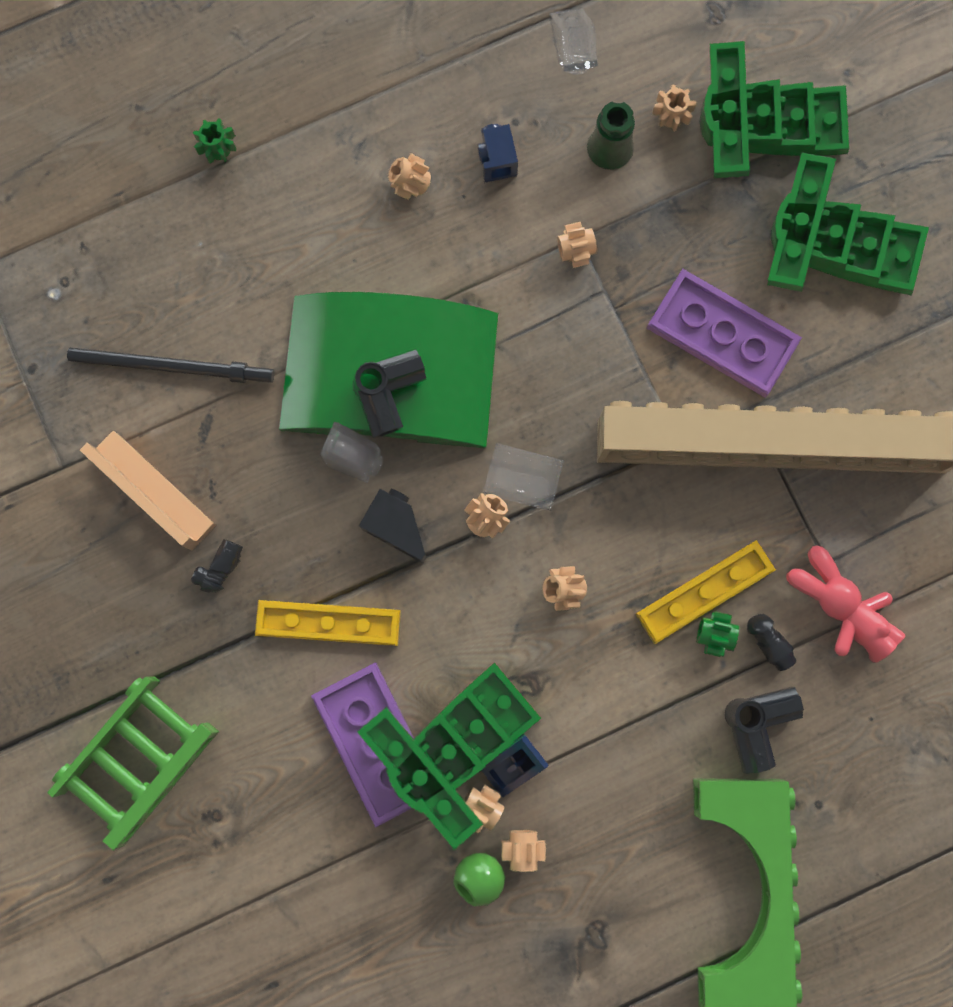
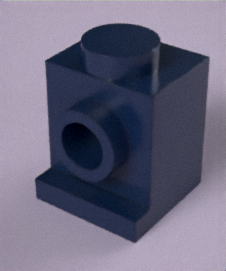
[477,124,518,183]

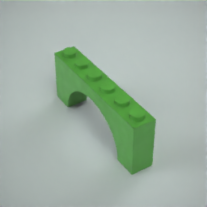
[693,778,802,1007]

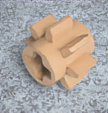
[652,84,697,131]
[388,153,431,200]
[557,222,597,268]
[464,493,510,538]
[543,566,587,611]
[464,785,505,834]
[502,830,546,872]

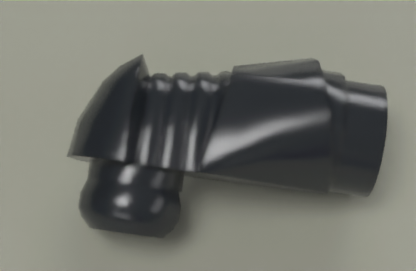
[191,539,243,593]
[747,614,796,671]

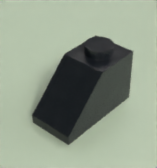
[359,488,427,564]

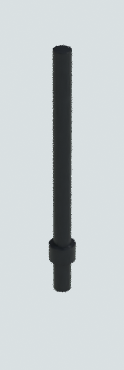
[67,347,274,383]

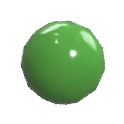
[453,853,505,906]

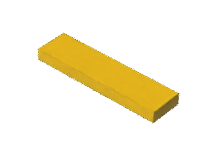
[636,540,776,644]
[255,600,401,646]

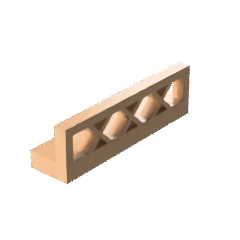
[80,430,216,550]

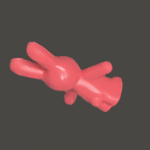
[786,545,905,663]

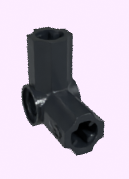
[352,350,427,438]
[725,687,804,774]

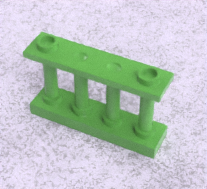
[47,676,220,851]

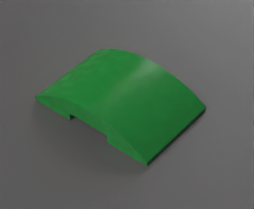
[279,292,498,448]

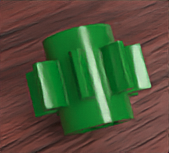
[193,118,237,164]
[696,611,739,657]

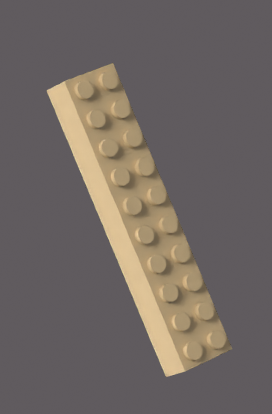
[597,401,953,473]

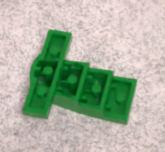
[699,41,849,178]
[767,153,929,296]
[357,663,541,850]

